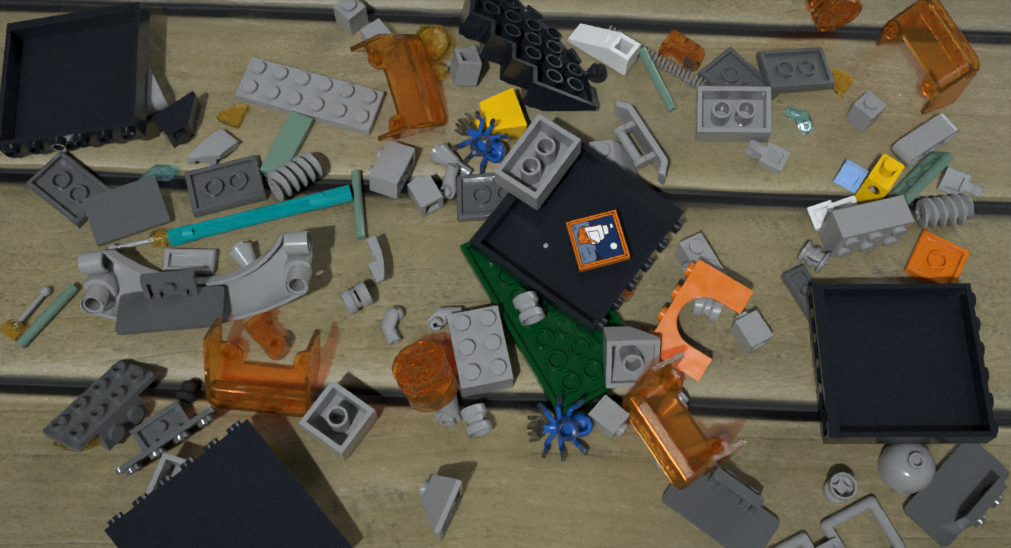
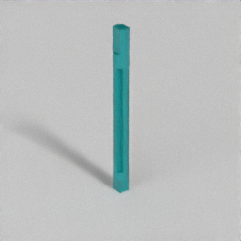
[167,185,353,247]

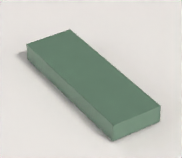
[260,111,314,175]
[888,151,953,204]

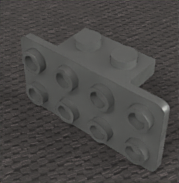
[115,269,225,335]
[43,360,155,451]
[114,400,218,476]
[903,444,1010,547]
[662,458,780,548]

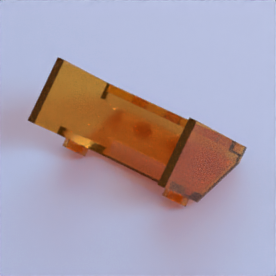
[875,0,980,115]
[350,34,447,141]
[203,317,321,417]
[622,352,747,490]

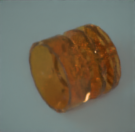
[804,0,863,31]
[392,341,458,412]

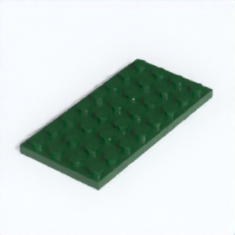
[460,241,624,416]

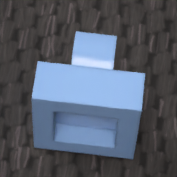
[833,159,869,193]

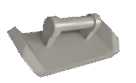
[613,101,668,185]

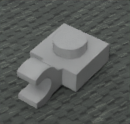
[743,139,791,175]
[936,165,985,197]

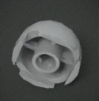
[877,444,936,495]

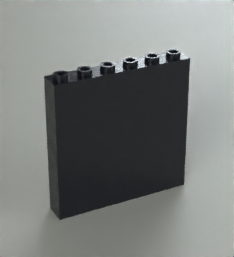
[0,2,151,158]
[469,141,685,336]
[806,283,999,444]
[104,419,353,548]

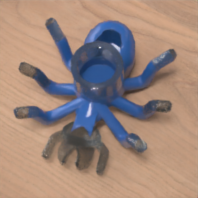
[451,111,509,174]
[527,396,593,461]

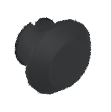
[587,62,607,83]
[175,381,198,403]

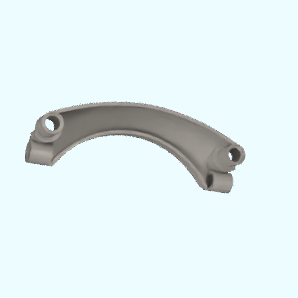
[78,231,313,323]

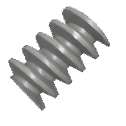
[267,152,323,201]
[915,193,974,229]

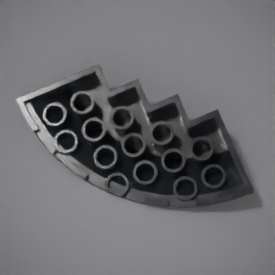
[459,0,597,111]

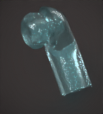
[784,105,814,134]
[138,165,175,181]

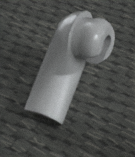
[439,163,460,199]
[381,307,404,346]
[428,307,461,331]

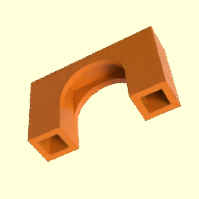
[648,259,754,381]

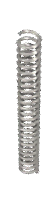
[608,25,707,89]

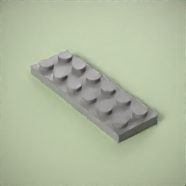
[235,57,385,136]

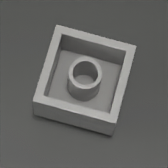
[299,380,378,461]

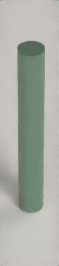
[639,47,677,112]
[351,170,366,240]
[16,284,79,348]

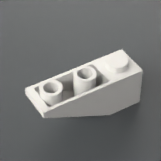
[567,23,641,76]

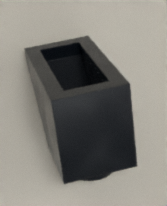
[152,91,201,148]

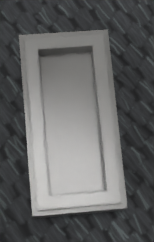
[162,248,217,276]

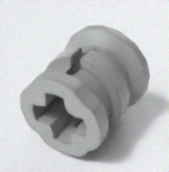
[798,241,832,274]

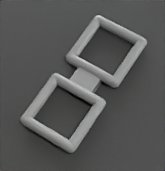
[773,496,906,548]

